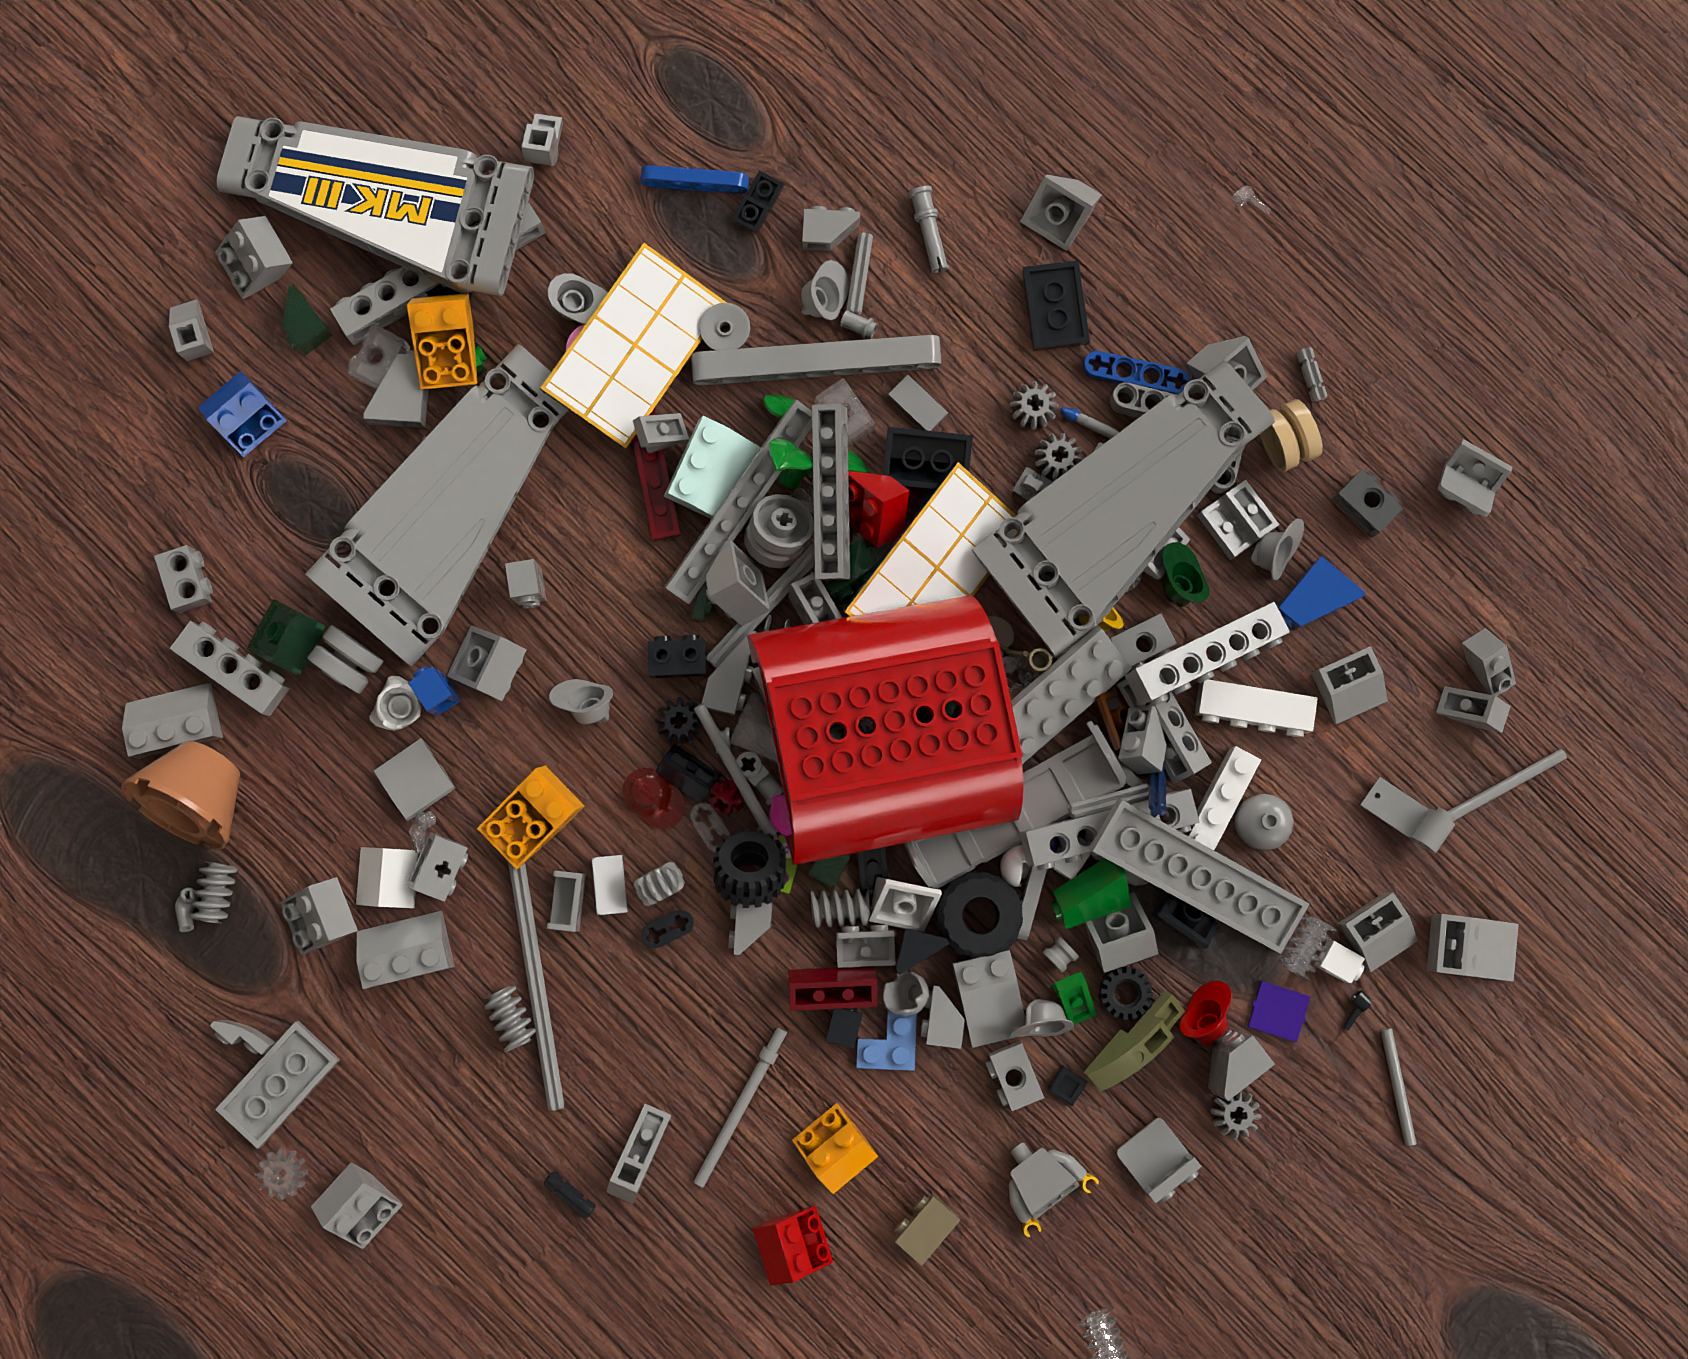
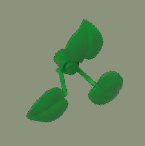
[763,394,869,489]

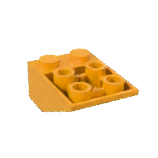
[407,293,478,390]
[477,765,585,870]

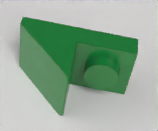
[1053,972,1097,1025]

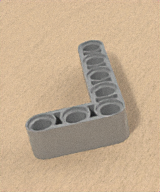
[1110,383,1242,494]

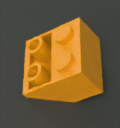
[792,1103,879,1194]

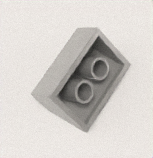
[122,683,223,759]
[356,911,455,989]
[1208,1029,1275,1101]

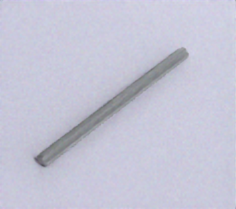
[508,862,564,1111]

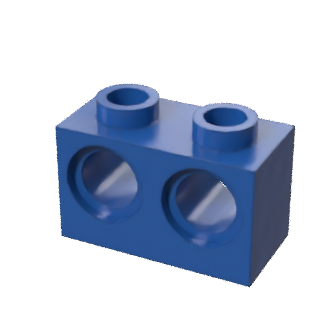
[408,666,461,716]

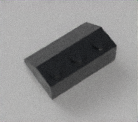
[883,427,973,489]

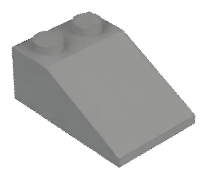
[951,949,1025,1048]

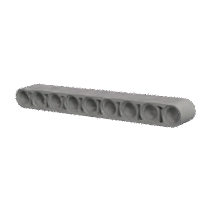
[691,335,942,385]

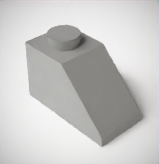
[1436,686,1511,733]

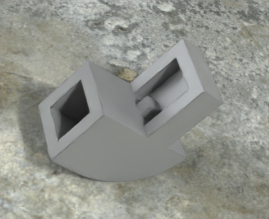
[521,114,563,166]

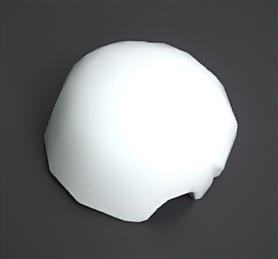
[1000,843,1030,887]

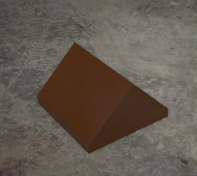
[1092,689,1130,752]

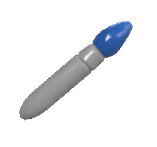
[1060,407,1119,439]

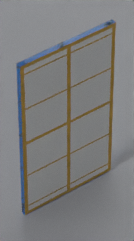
[540,243,727,449]
[842,462,1021,617]

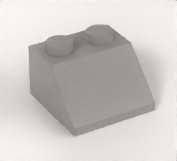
[706,540,770,626]
[447,625,527,701]
[1084,892,1158,973]

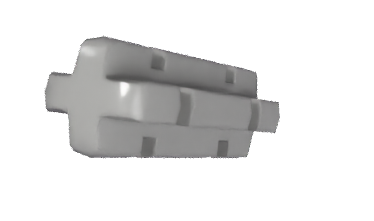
[1297,347,1327,402]

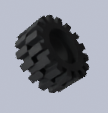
[1098,966,1153,1020]

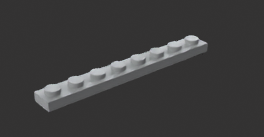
[665,400,812,604]

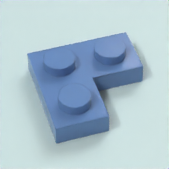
[857,1010,917,1071]

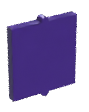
[1248,981,1310,1042]

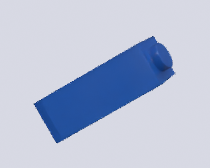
[1277,556,1366,630]

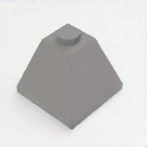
[1020,175,1102,251]
[1187,336,1267,390]

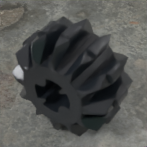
[655,697,702,746]

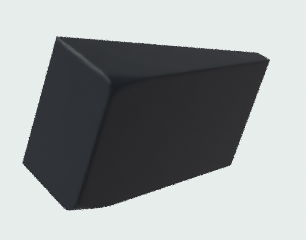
[857,847,888,896]

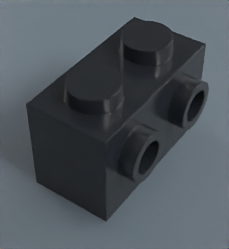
[647,635,708,679]

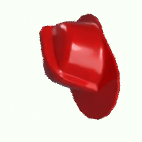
[1180,981,1232,1047]

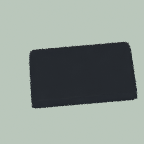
[656,744,722,803]

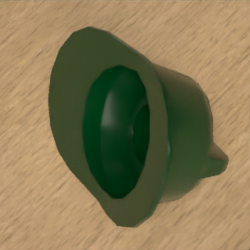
[1162,542,1209,607]

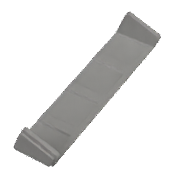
[904,721,1127,889]

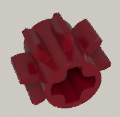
[709,779,744,816]

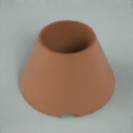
[121,741,240,850]

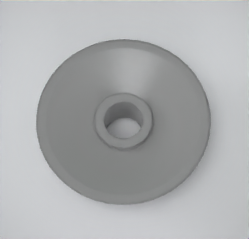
[700,303,750,350]

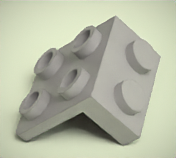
[1438,439,1512,517]
[1116,1118,1202,1203]

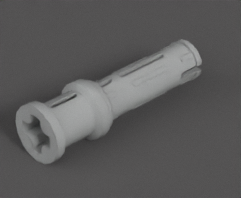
[908,186,949,273]

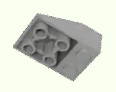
[1426,913,1519,981]

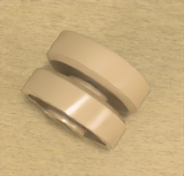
[1259,399,1322,472]

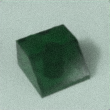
[247,599,326,676]

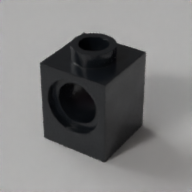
[826,1008,863,1048]

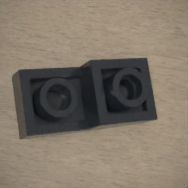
[732,170,785,233]

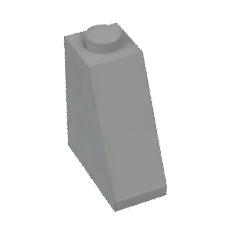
[363,350,429,428]

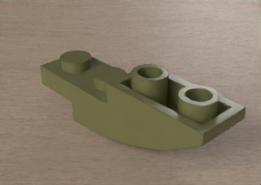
[1083,991,1185,1092]

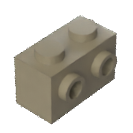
[894,1193,960,1266]

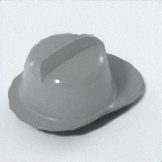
[801,260,849,320]
[547,273,608,324]
[1251,519,1304,580]
[549,679,613,724]
[1010,999,1074,1037]

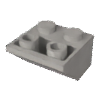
[215,216,293,299]
[1311,646,1388,725]
[280,877,358,955]
[1337,892,1418,973]
[311,1162,403,1249]

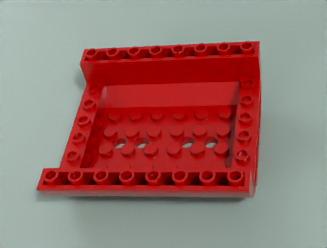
[747,595,1024,865]

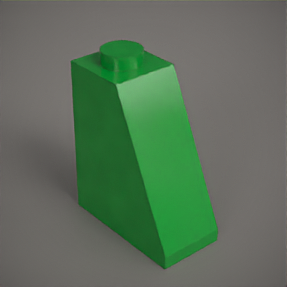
[1051,858,1131,929]

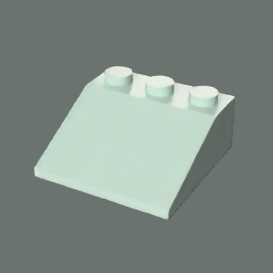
[664,416,761,533]

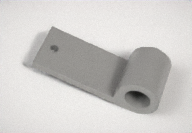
[1360,777,1455,854]

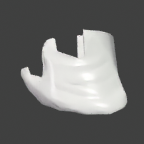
[369,676,421,731]

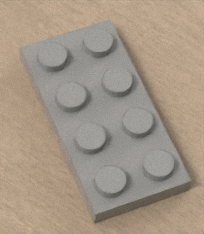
[215,1021,340,1149]

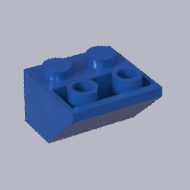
[198,371,286,457]

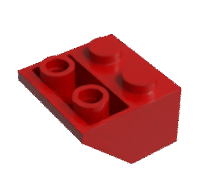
[848,471,909,548]
[752,1205,833,1286]

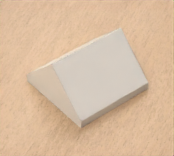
[356,847,419,908]
[869,877,942,932]

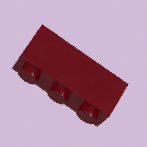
[788,966,878,1011]

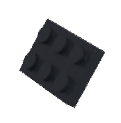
[1022,260,1090,351]

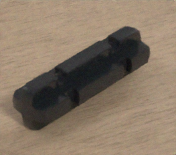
[544,1171,596,1219]

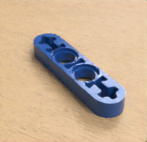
[640,165,749,194]
[1083,351,1192,395]

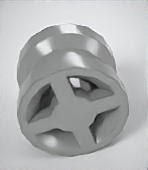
[1042,936,1079,973]

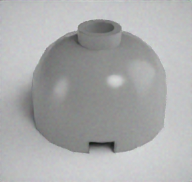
[1234,793,1294,851]

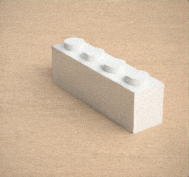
[1194,680,1318,737]
[1185,746,1261,850]

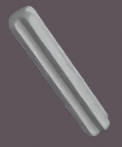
[847,232,873,315]
[1068,784,1149,819]

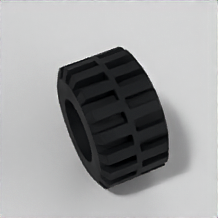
[713,829,786,908]

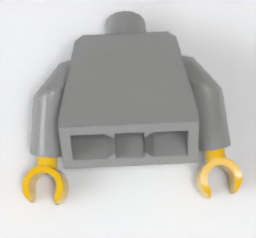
[1009,1143,1099,1237]

